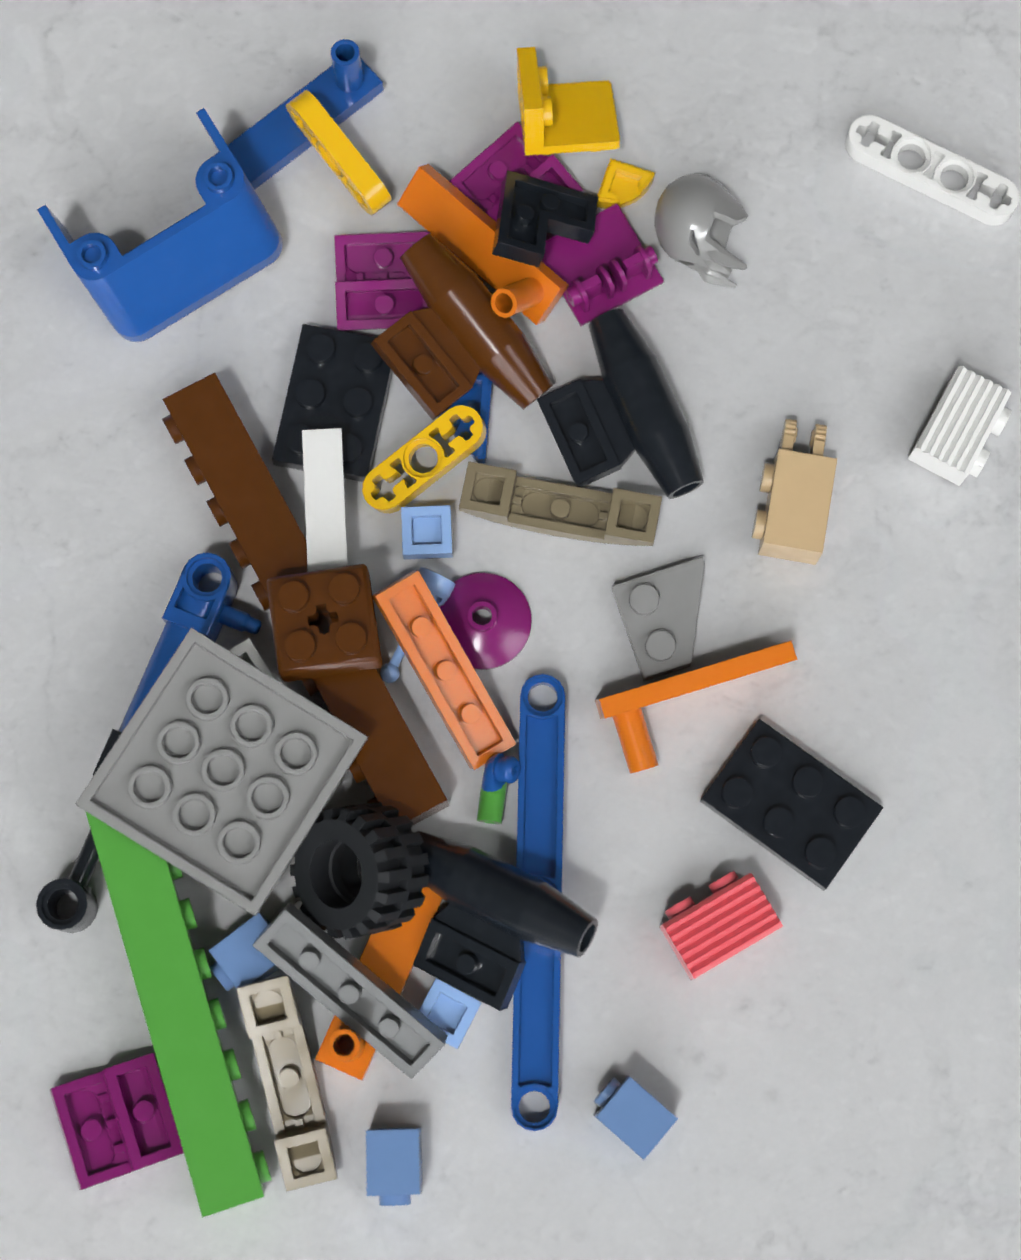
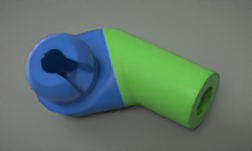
[476,753,521,825]

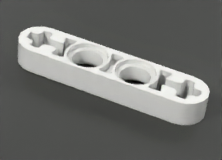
[845,115,1020,226]

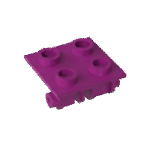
[542,204,664,326]

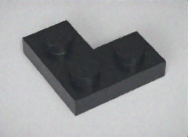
[492,170,598,267]

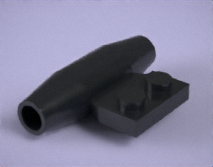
[537,309,704,499]
[413,831,598,1011]

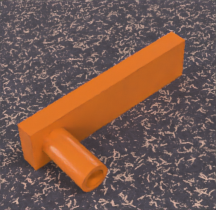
[397,164,569,325]
[372,570,516,770]
[595,640,797,774]
[315,887,443,1081]

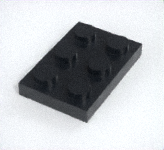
[272,324,393,482]
[700,719,884,891]

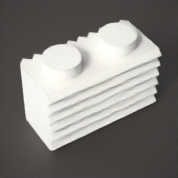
[908,366,1012,486]

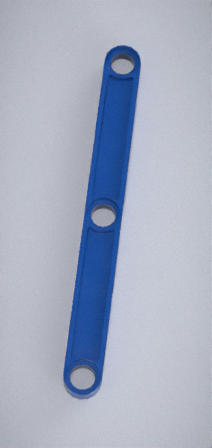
[511,674,565,1131]

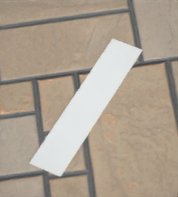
[302,428,348,572]

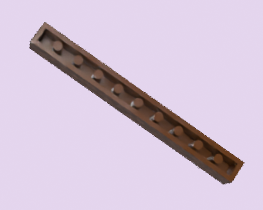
[162,372,449,826]

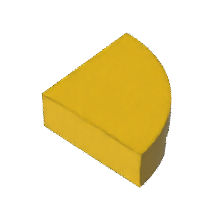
[597,158,655,209]

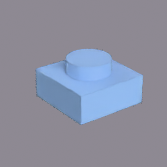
[401,505,453,560]
[419,978,482,1049]

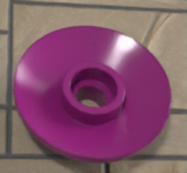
[439,573,532,670]

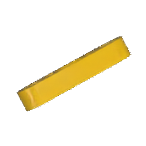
[286,90,391,215]
[362,405,486,514]

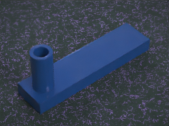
[212,39,384,190]

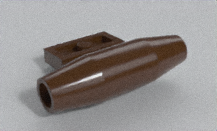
[371,233,553,420]

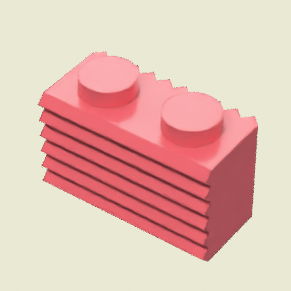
[660,870,783,980]

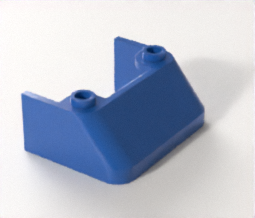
[37,108,283,342]

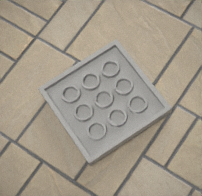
[75,628,368,917]

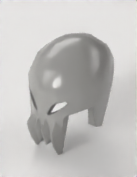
[654,174,748,288]

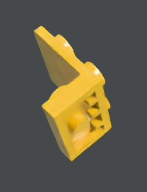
[517,47,620,156]

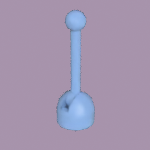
[380,567,456,683]

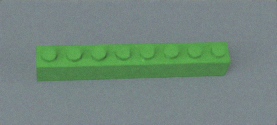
[86,812,272,1218]

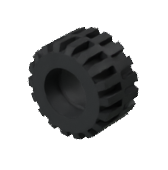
[290,802,429,939]

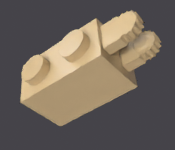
[752,419,837,565]

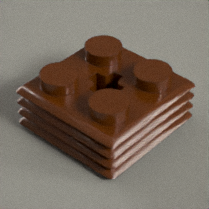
[266,564,382,682]

